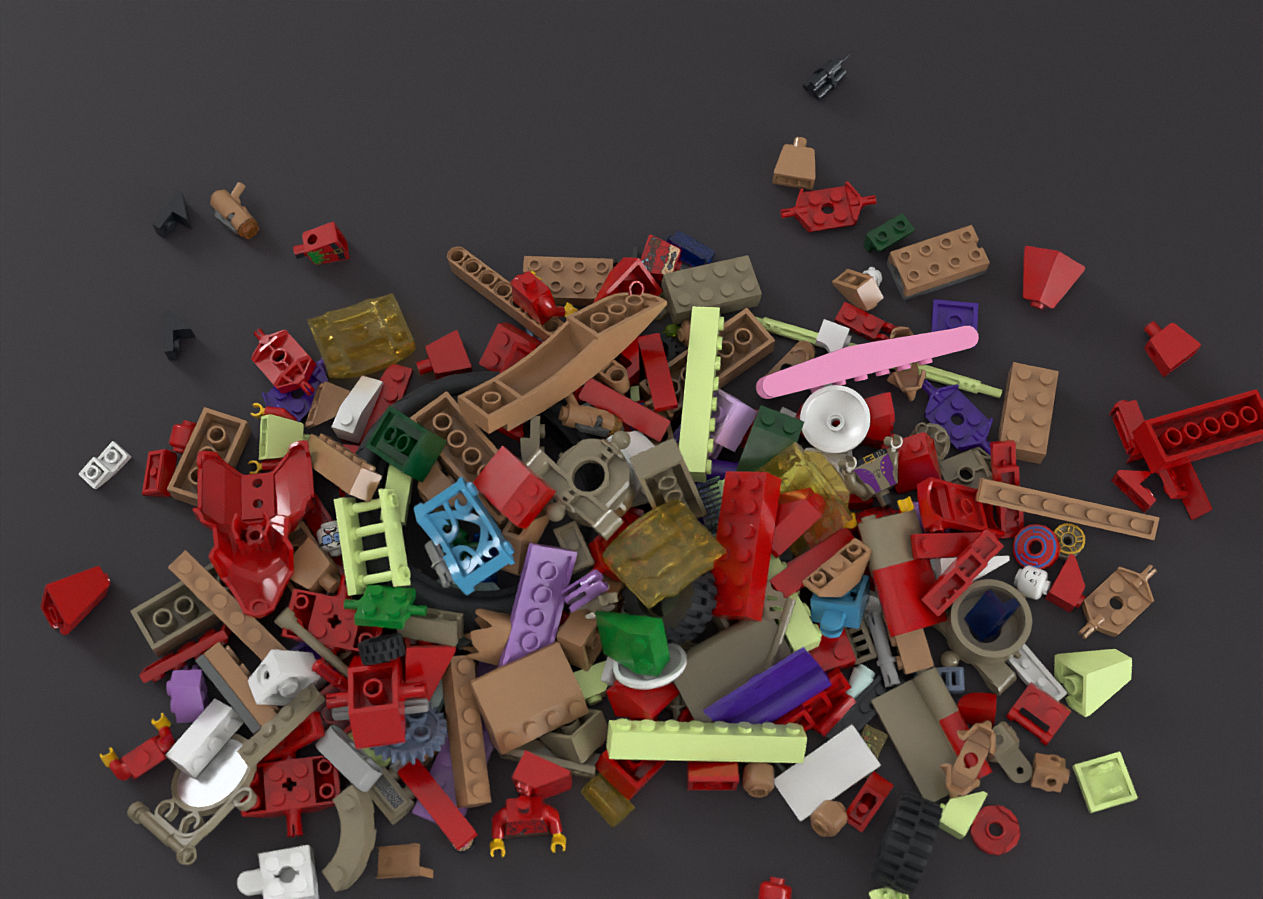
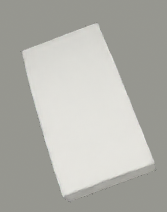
[79,441,132,489]

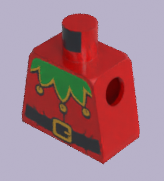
[293,222,350,265]

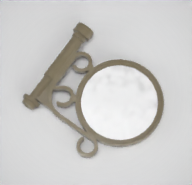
[127,734,257,865]

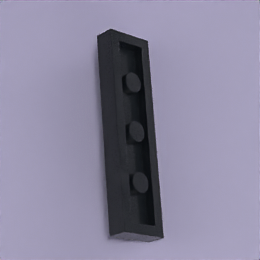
[825,673,906,741]

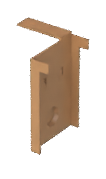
[375,843,433,879]

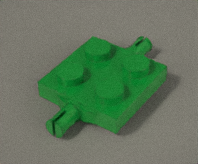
[344,585,427,629]

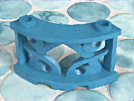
[414,477,515,595]

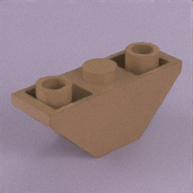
[418,460,472,513]
[500,510,550,576]
[802,538,872,597]

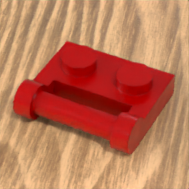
[1006,682,1072,746]

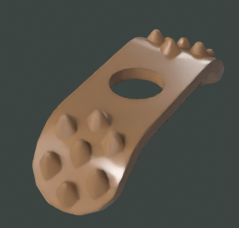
[765,340,816,376]

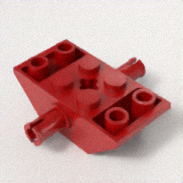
[281,575,383,668]
[326,656,428,749]
[240,751,341,838]

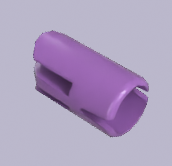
[560,569,608,612]

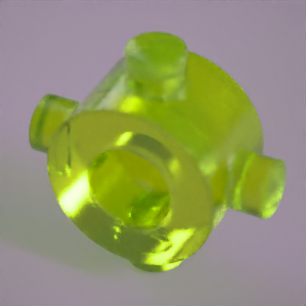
[662,324,681,338]

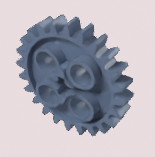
[370,702,447,765]

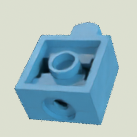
[811,575,869,638]

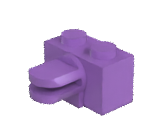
[166,665,210,723]

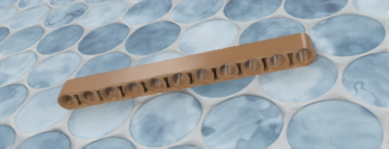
[447,247,630,394]

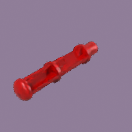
[312,659,348,692]

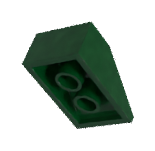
[365,405,447,483]
[736,405,804,483]

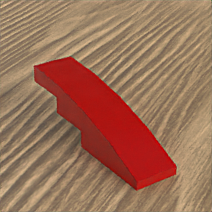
[637,333,678,412]
[990,440,1024,538]
[769,527,854,599]
[921,528,1004,617]
[772,667,851,731]
[397,758,478,850]

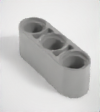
[315,725,383,792]

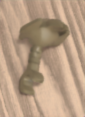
[571,585,619,619]

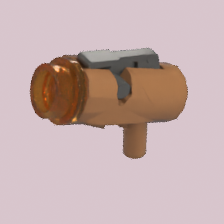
[210,182,259,239]
[559,393,622,438]

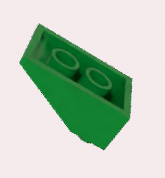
[595,610,670,677]

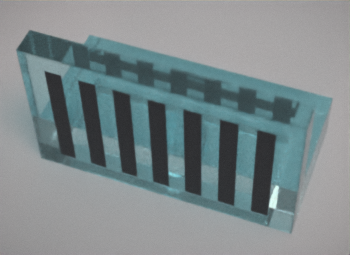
[695,476,724,535]

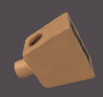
[772,137,815,190]
[291,536,340,594]

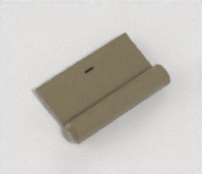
[673,614,792,723]

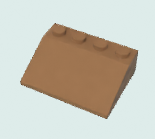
[470,641,589,755]

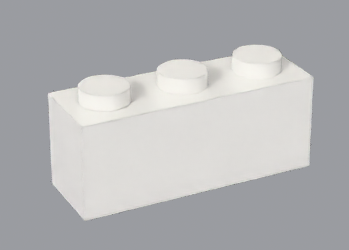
[166,699,244,779]

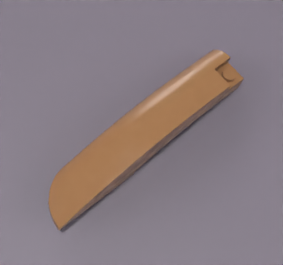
[458,292,667,434]

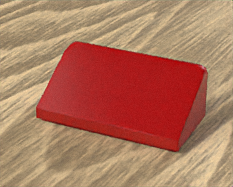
[142,449,177,497]

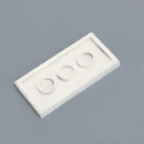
[774,725,881,822]

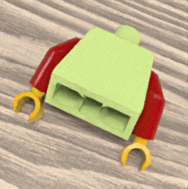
[248,403,310,474]

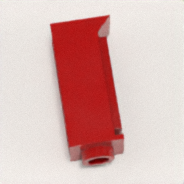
[1109,400,1145,463]

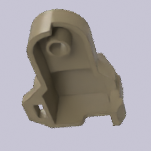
[986,721,1032,783]

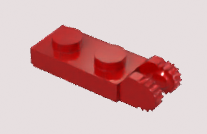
[834,302,897,342]

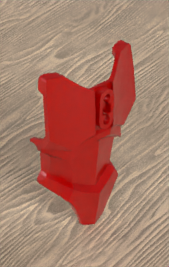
[192,440,315,618]

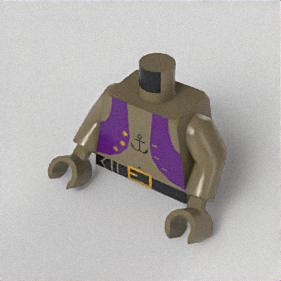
[838,434,903,508]

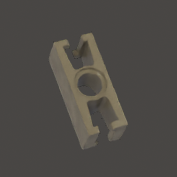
[397,608,464,646]

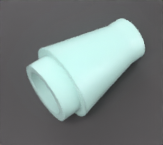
[844,664,876,700]

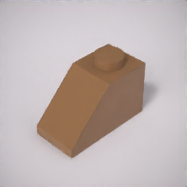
[832,269,884,311]
[305,381,350,429]

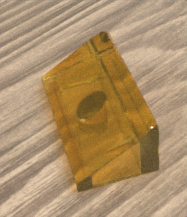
[581,773,635,828]

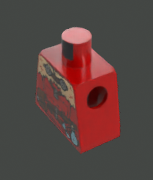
[641,234,691,284]

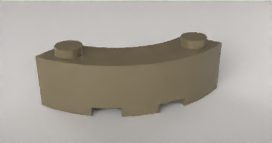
[322,785,376,892]

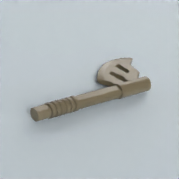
[763,580,796,672]

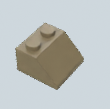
[538,709,608,763]

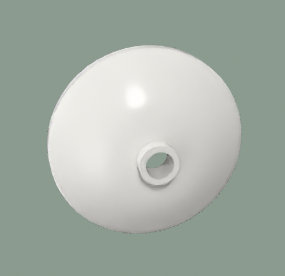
[800,385,870,454]
[613,643,687,689]

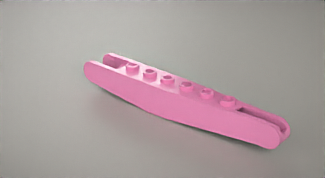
[756,326,978,399]

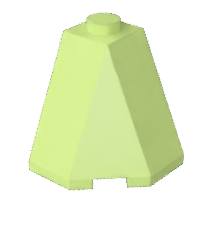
[1054,649,1132,717]

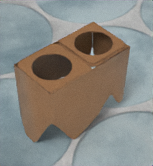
[462,608,512,666]

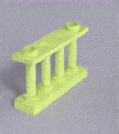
[334,489,411,596]

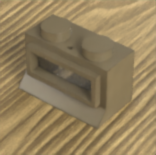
[368,766,415,825]

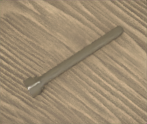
[274,607,348,679]

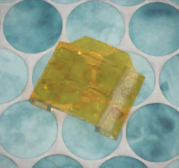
[307,293,416,378]
[756,442,853,557]
[602,499,726,609]

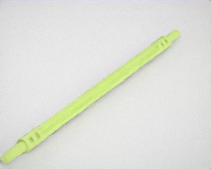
[755,316,1002,398]

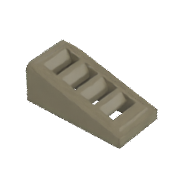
[844,616,878,665]

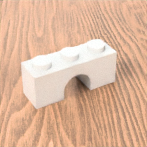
[809,319,852,390]

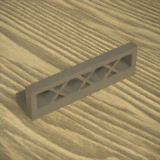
[498,739,600,779]

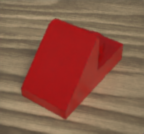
[1111,470,1156,513]

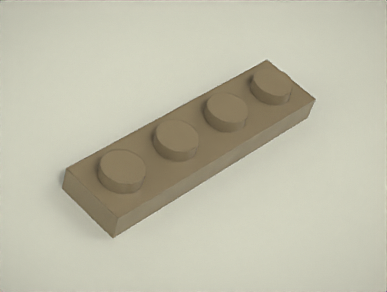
[237,683,326,768]

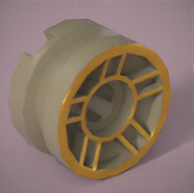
[1054,523,1085,560]

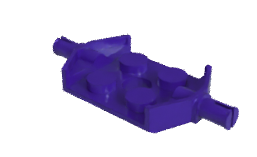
[259,352,334,425]
[922,379,993,456]

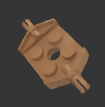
[1078,565,1157,639]

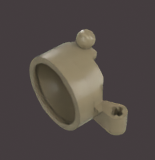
[524,431,636,540]
[931,579,1032,696]

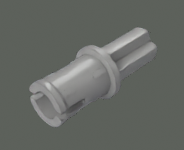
[425,540,455,587]

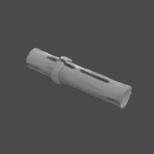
[867,613,900,687]

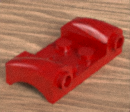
[917,477,1005,539]

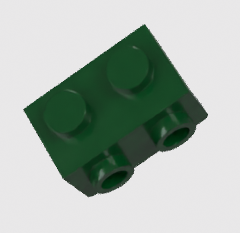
[864,213,915,253]

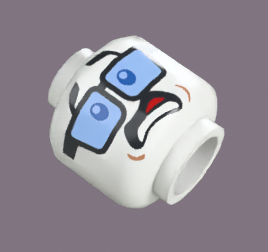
[317,521,342,557]

